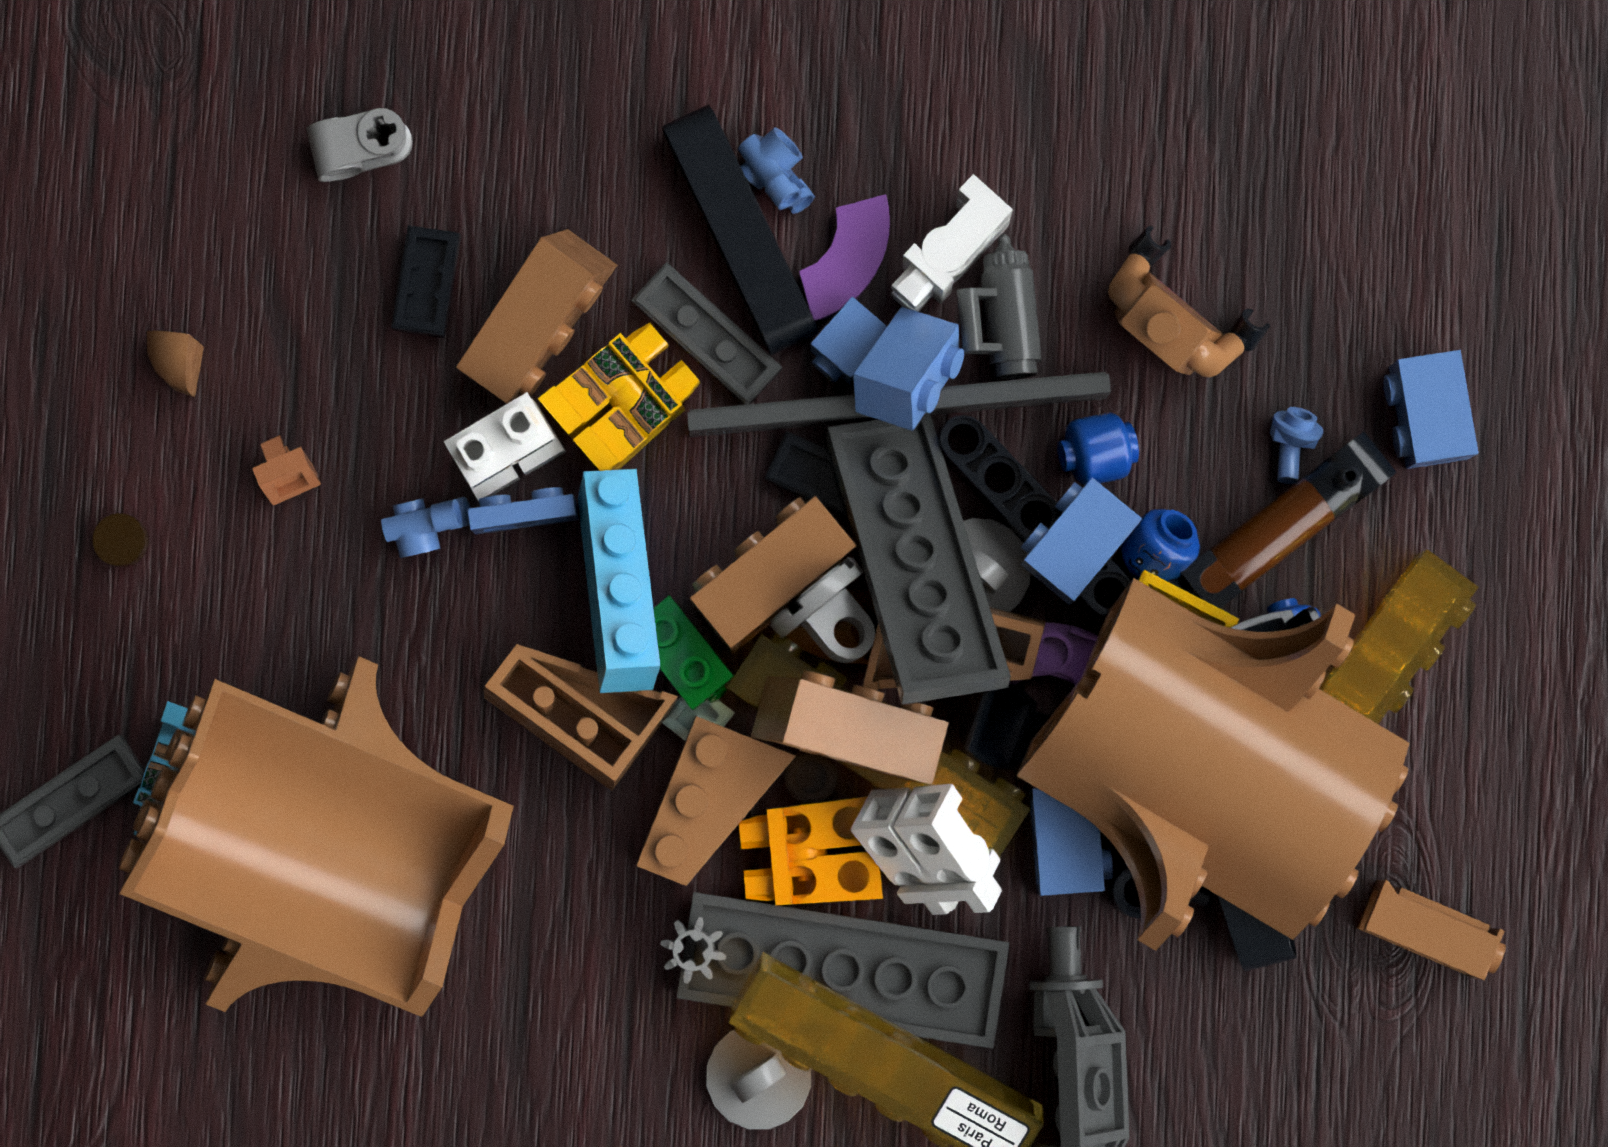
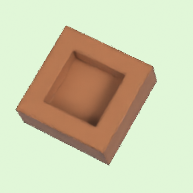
[252,435,321,506]

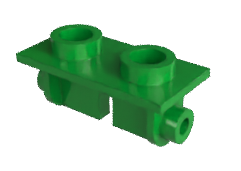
[653,595,734,711]

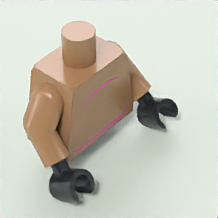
[1108,226,1270,377]

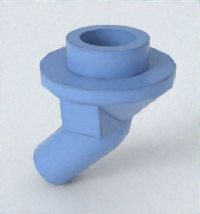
[1270,407,1324,484]

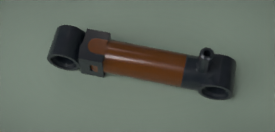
[1168,431,1397,608]

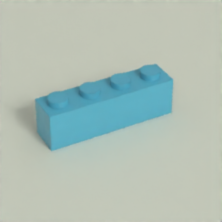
[577,469,660,693]

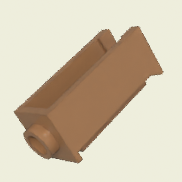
[1357,880,1506,981]

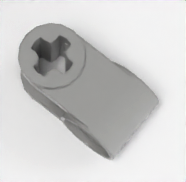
[306,108,413,182]

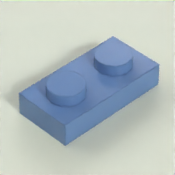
[468,487,579,535]

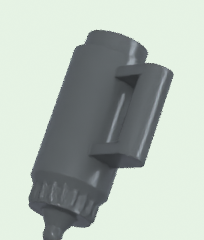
[957,234,1042,380]

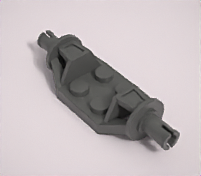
[1028,926,1130,1147]

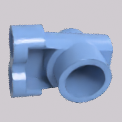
[737,127,815,214]
[381,497,471,558]

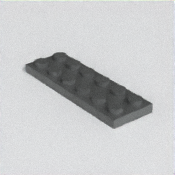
[826,413,1011,705]
[677,892,1010,1049]

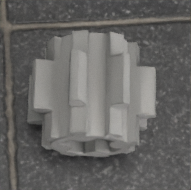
[660,917,727,984]

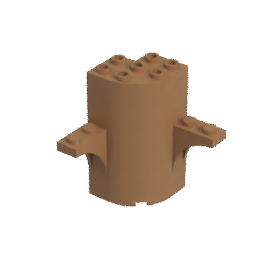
[1017,578,1410,951]
[118,656,514,1017]

